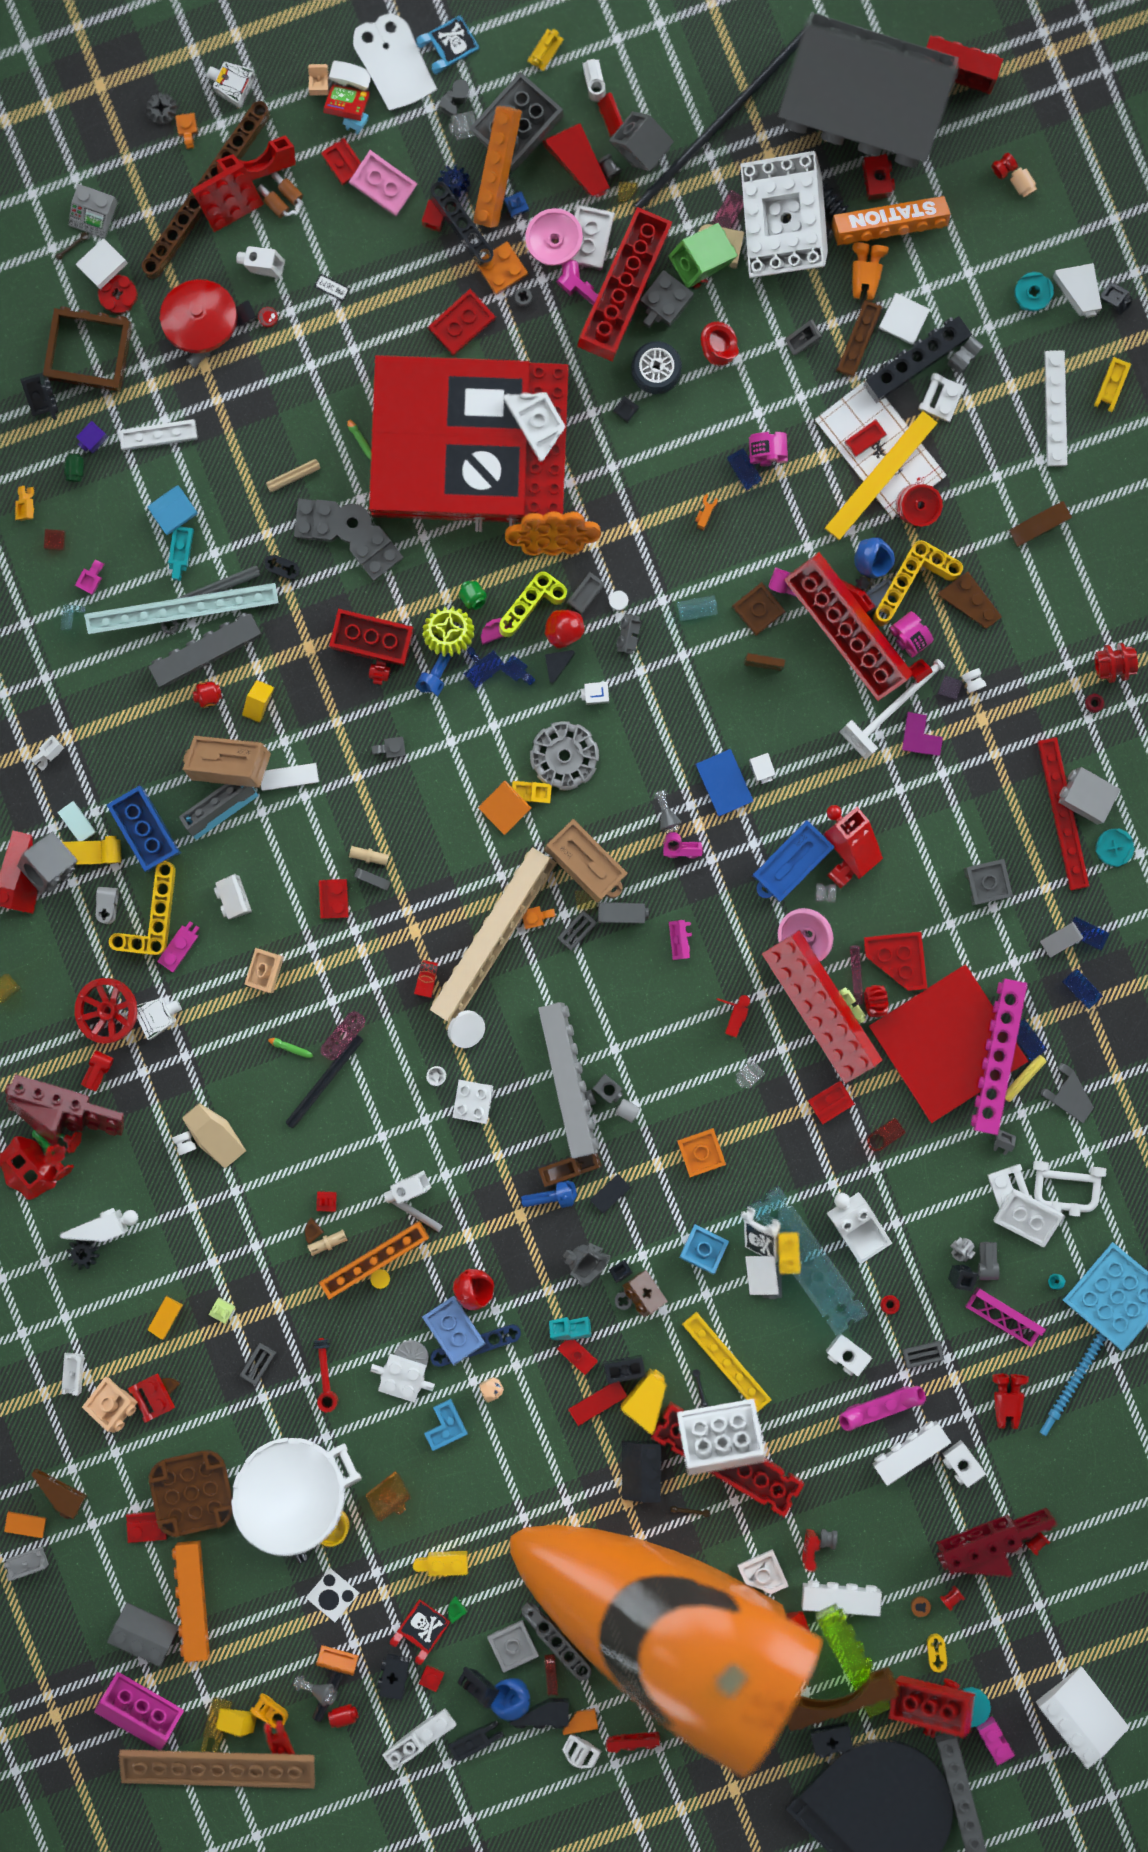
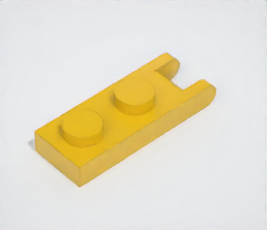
[1094,357,1131,413]

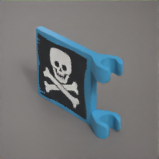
[416,16,479,74]

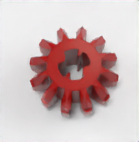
[864,985,889,1018]

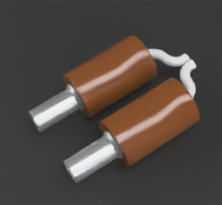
[257,172,303,218]

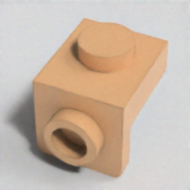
[308,64,329,96]

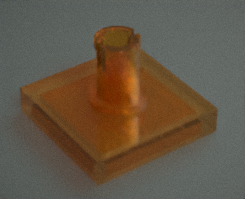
[365,1471,411,1522]

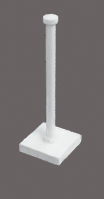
[840,659,945,760]

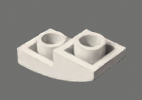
[328,61,371,91]

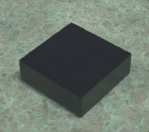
[613,396,639,423]

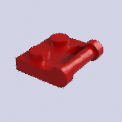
[127,1373,175,1423]
[802,1529,820,1572]

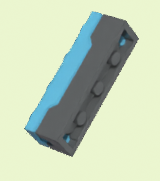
[179,784,259,840]

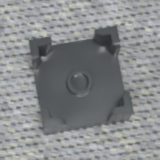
[964,859,1013,906]

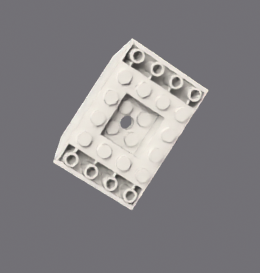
[741,151,828,278]

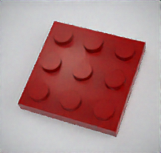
[191,161,264,232]

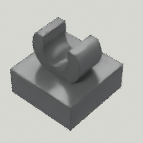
[994,1129,1016,1155]

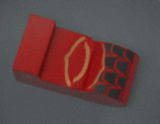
[414,960,438,998]

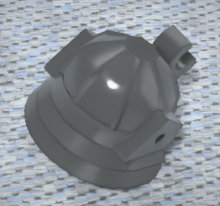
[563,1243,611,1288]

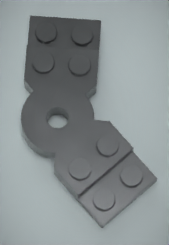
[294,499,404,581]

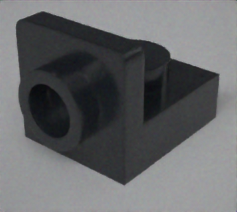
[1100,282,1132,315]

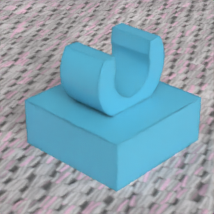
[343,113,369,134]

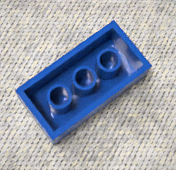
[107,786,181,872]

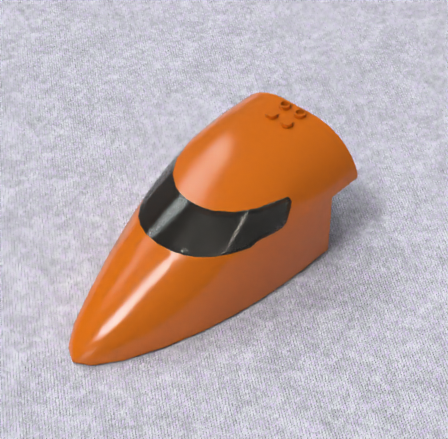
[510,1525,822,1778]

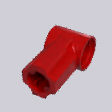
[827,861,854,889]
[81,1050,114,1091]

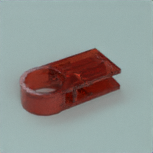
[867,1117,906,1151]
[545,1654,558,1696]

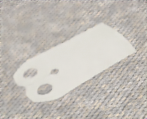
[353,13,437,110]

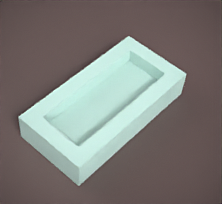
[58,801,96,841]

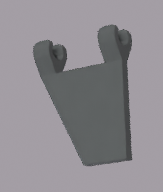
[1040,1063,1094,1123]

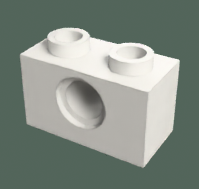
[826,1332,872,1376]
[942,1440,986,1488]

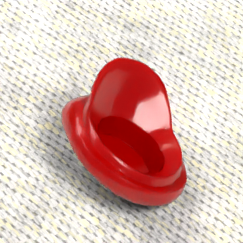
[701,322,739,366]

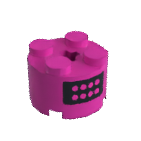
[749,432,788,466]
[889,611,934,658]

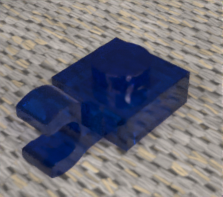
[501,654,535,686]

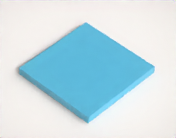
[1063,1242,1148,1351]

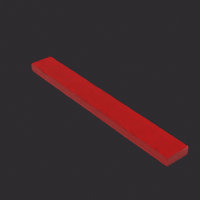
[1037,737,1090,891]

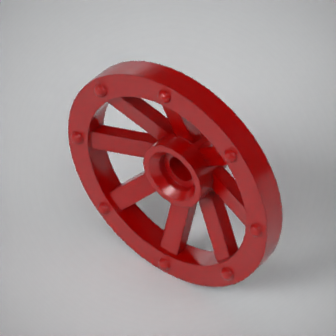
[75,978,137,1044]

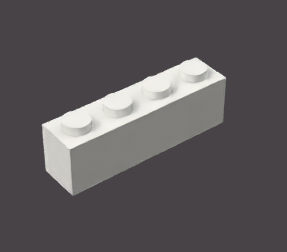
[872,1421,951,1486]
[801,1580,882,1616]

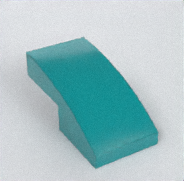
[549,1317,592,1340]

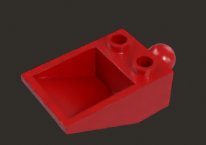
[823,805,883,879]

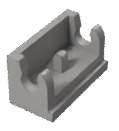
[4,1546,49,1581]

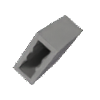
[1058,767,1121,825]

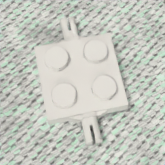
[370,1354,435,1403]

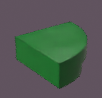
[448,1596,467,1624]

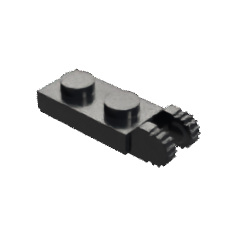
[448,1720,504,1763]

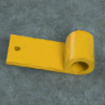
[62,836,121,865]

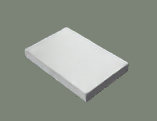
[571,205,614,270]
[993,1188,1064,1247]

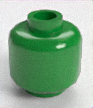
[458,581,487,610]

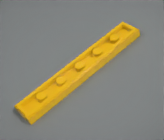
[682,1311,772,1412]

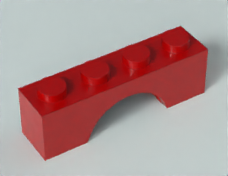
[216,135,296,181]

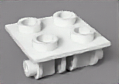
[453,1080,493,1124]

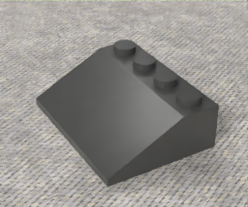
[469,72,564,173]

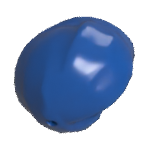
[854,538,895,579]
[490,1678,530,1721]

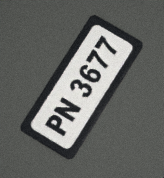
[314,273,350,301]

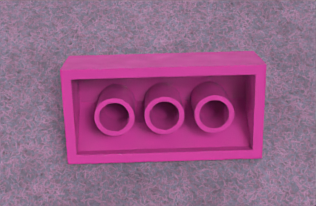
[94,1672,184,1751]

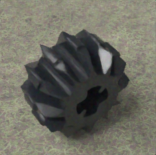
[66,1239,100,1270]

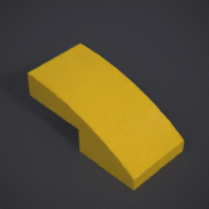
[511,781,552,803]

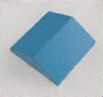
[147,485,198,535]
[679,1224,729,1275]

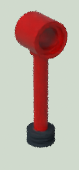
[313,1338,338,1412]

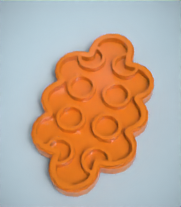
[505,512,601,556]

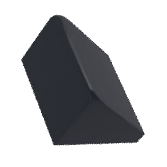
[236,300,257,327]

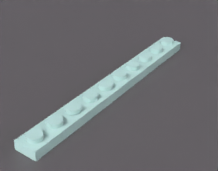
[85,583,279,634]

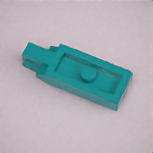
[168,526,194,581]

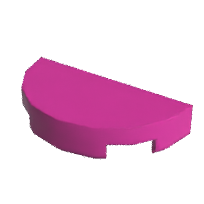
[481,618,518,645]

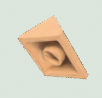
[244,948,284,993]

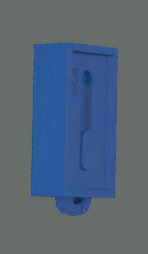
[752,820,834,902]

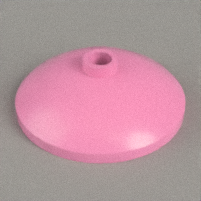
[525,208,583,266]
[778,908,833,961]

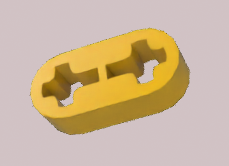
[927,1634,947,1672]

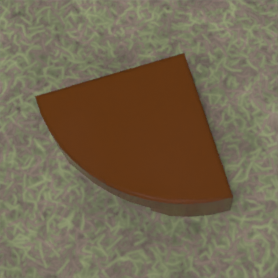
[305,1218,324,1244]
[161,1378,180,1395]

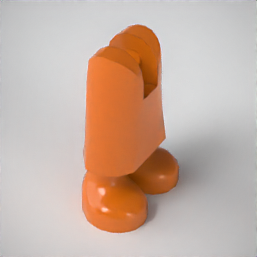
[852,242,889,300]

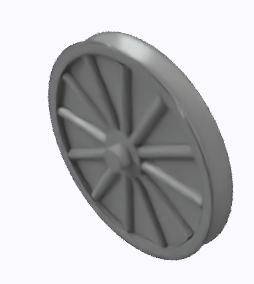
[394,1340,429,1365]

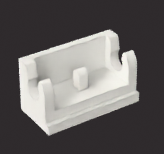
[61,1353,84,1396]

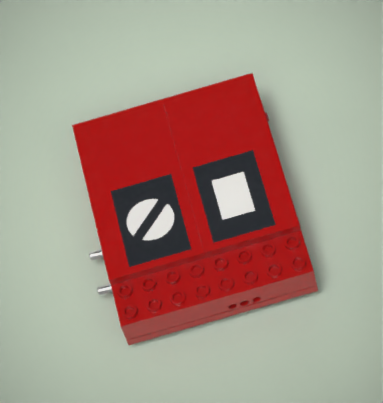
[369,355,569,532]

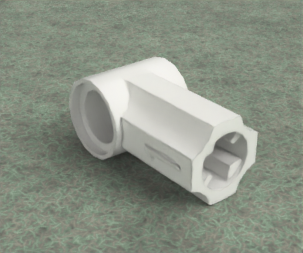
[582,59,605,102]

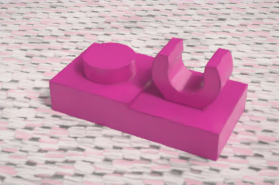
[669,920,692,960]

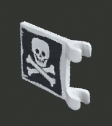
[741,1207,780,1263]

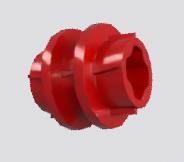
[1094,643,1138,683]

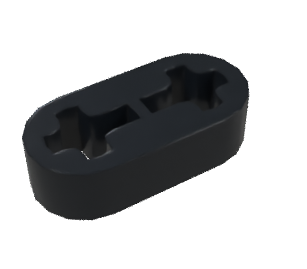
[264,555,300,580]

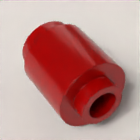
[328,1704,358,1728]

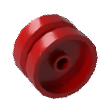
[896,483,943,527]

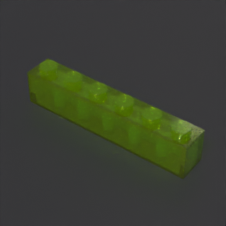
[815,1603,890,1718]

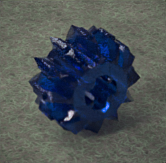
[438,164,470,197]

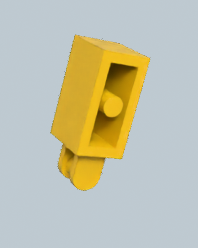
[413,1551,468,1576]

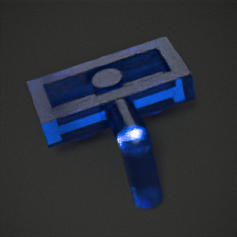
[464,647,505,689]

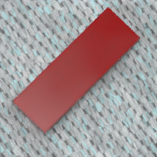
[568,1382,628,1426]

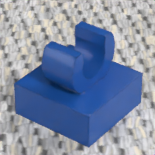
[504,191,529,218]

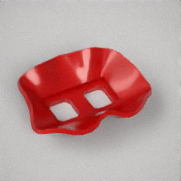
[0,1136,57,1200]

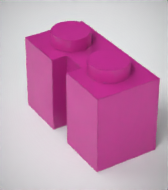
[977,1716,1015,1765]

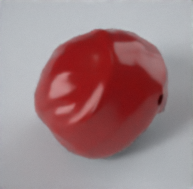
[544,610,585,649]
[453,1269,494,1310]

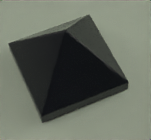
[609,1260,633,1283]

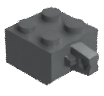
[640,270,694,328]

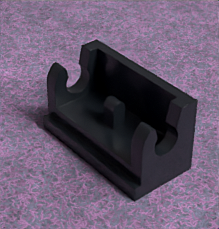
[458,1667,500,1709]

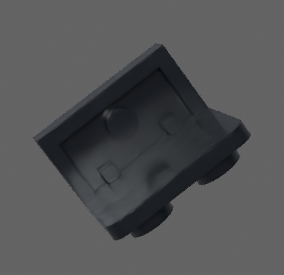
[20,372,59,420]

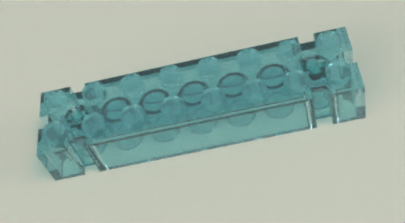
[746,1186,868,1336]

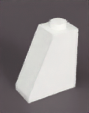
[1053,263,1102,318]

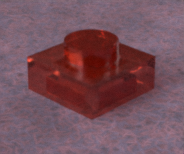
[44,529,66,551]

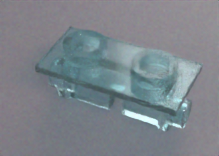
[677,595,718,621]

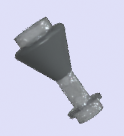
[654,790,682,834]
[294,1676,337,1706]

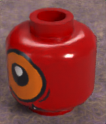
[192,681,222,708]

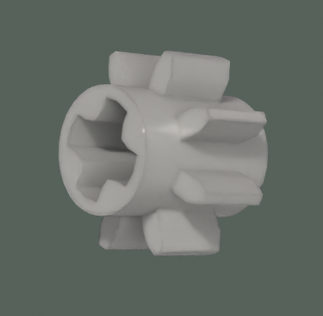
[951,1237,975,1262]

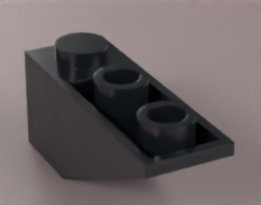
[510,1698,569,1729]

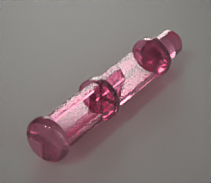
[849,945,864,1005]

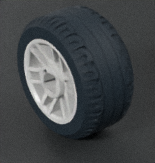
[631,341,682,394]

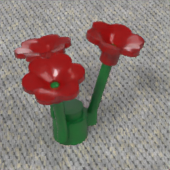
[32,1130,82,1181]

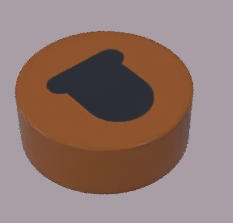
[911,1596,931,1617]

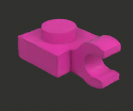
[75,559,104,595]

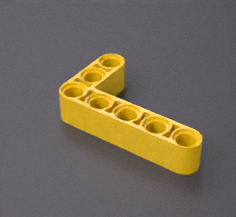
[873,541,963,626]
[109,861,176,955]

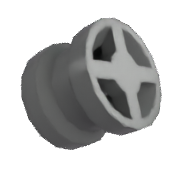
[819,1529,837,1550]

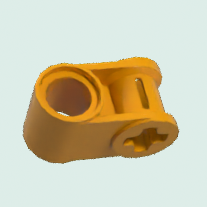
[250,1693,288,1728]

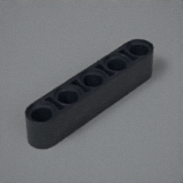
[430,182,494,267]

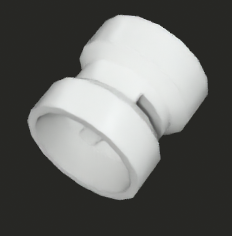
[962,668,987,693]
[426,1066,446,1086]
[172,1131,197,1156]

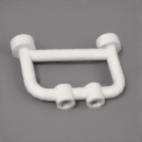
[1033,1161,1106,1216]

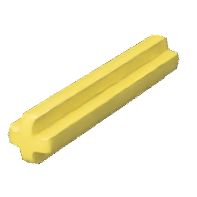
[1005,1055,1046,1102]

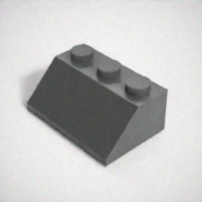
[107,1602,179,1667]

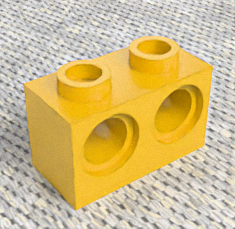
[778,1232,800,1274]

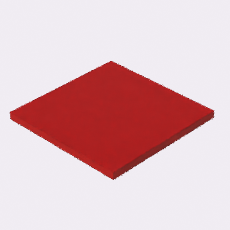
[869,964,1028,1123]

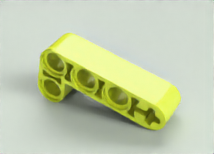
[499,572,567,637]

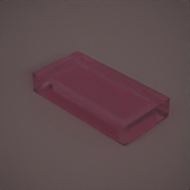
[711,190,744,229]

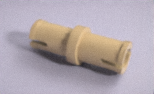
[349,846,389,866]
[307,1229,348,1256]

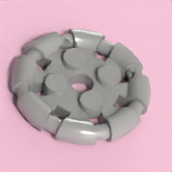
[530,721,599,790]

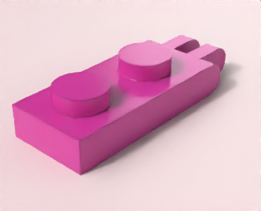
[157,921,199,972]

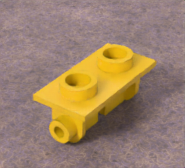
[528,29,564,71]

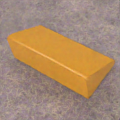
[148,1296,183,1340]

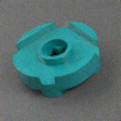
[1014,272,1054,312]

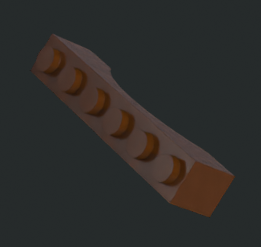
[785,1666,898,1731]

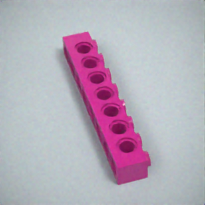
[971,979,1027,1135]

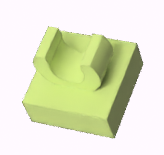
[209,1297,236,1324]

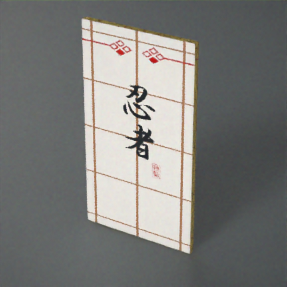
[815,379,947,518]

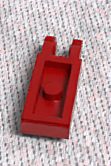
[264,1721,295,1755]
[606,1732,660,1753]

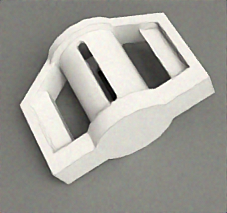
[563,1734,602,1768]

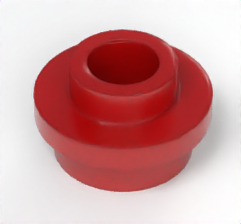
[880,1295,900,1315]

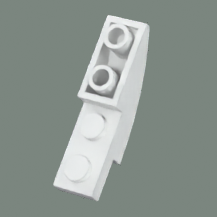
[382,1709,456,1771]

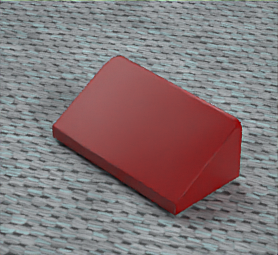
[598,92,623,137]

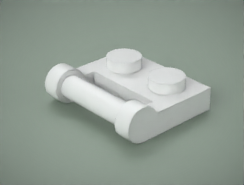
[918,373,965,423]
[987,1164,1032,1210]

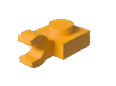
[15,486,34,521]

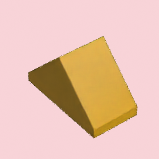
[242,680,275,723]
[216,1709,257,1737]

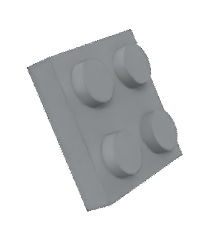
[487,1619,539,1673]

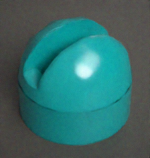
[1048,1274,1066,1290]

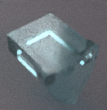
[61,604,86,631]
[716,1662,748,1696]

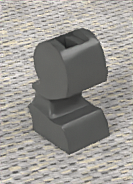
[439,80,470,120]
[947,336,984,375]

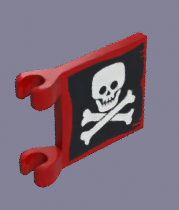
[390,1599,450,1665]

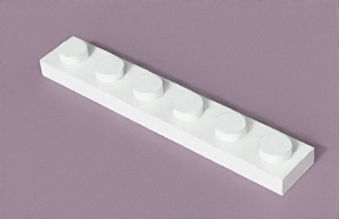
[1044,351,1067,466]

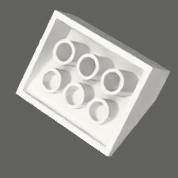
[677,1399,765,1475]
[1036,1666,1129,1769]

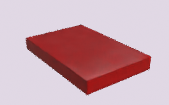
[428,289,496,356]

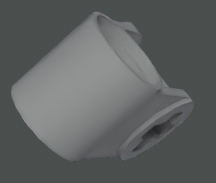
[95,887,119,924]

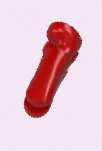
[992,1373,1029,1429]

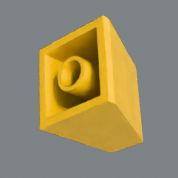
[621,1369,666,1434]

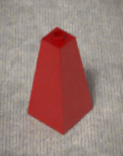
[542,123,610,198]

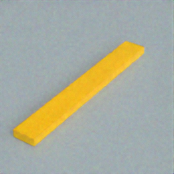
[825,411,937,540]

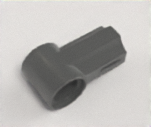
[978,1242,999,1280]

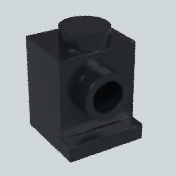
[948,1264,978,1292]

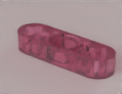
[321,1011,365,1060]

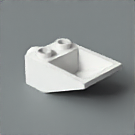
[827,1192,892,1264]
[60,1208,138,1241]

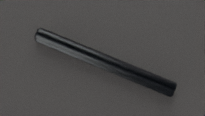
[286,1034,363,1128]

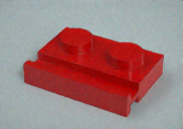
[321,138,361,186]
[319,879,349,919]
[807,1081,855,1124]
[126,1511,167,1543]

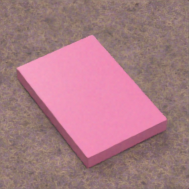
[348,150,417,216]

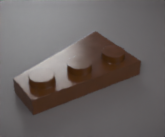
[937,571,1002,629]

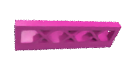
[965,1287,1046,1347]

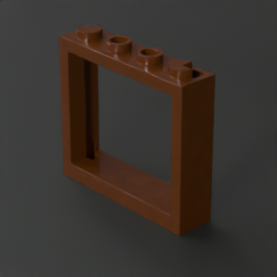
[43,306,132,392]

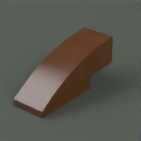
[1009,501,1072,547]
[538,1153,602,1187]

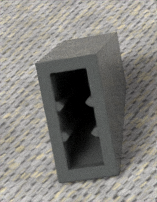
[598,902,649,923]

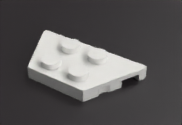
[503,393,565,462]

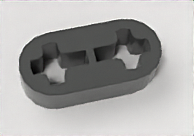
[354,868,391,890]

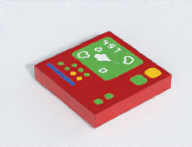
[323,84,370,121]

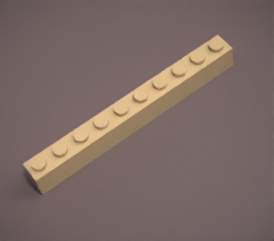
[430,847,557,1022]

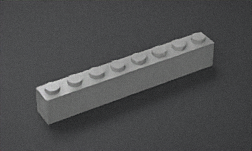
[538,1002,599,1158]

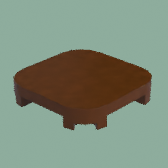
[149,1450,233,1537]

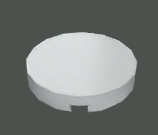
[448,1010,485,1048]

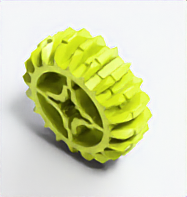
[422,606,474,657]

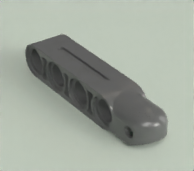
[521,1602,591,1681]

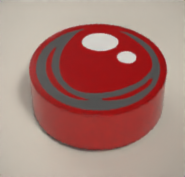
[258,307,278,327]

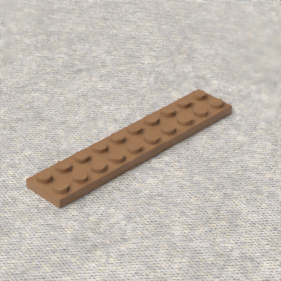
[119,1750,315,1788]

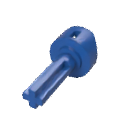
[415,652,454,697]
[521,1181,577,1208]

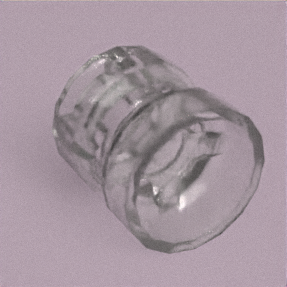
[815,883,836,903]

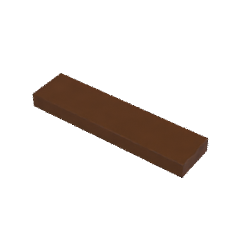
[836,300,882,378]

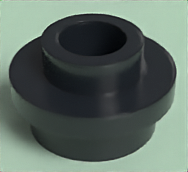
[855,576,874,590]

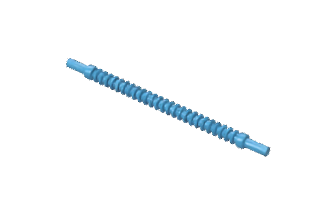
[1040,1333,1107,1436]

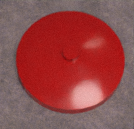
[160,279,237,353]

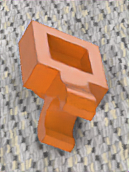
[176,113,198,149]
[695,494,718,531]
[523,906,556,929]

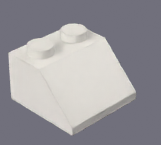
[214,874,252,919]

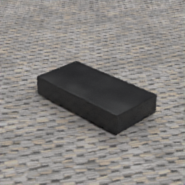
[590,1174,631,1213]

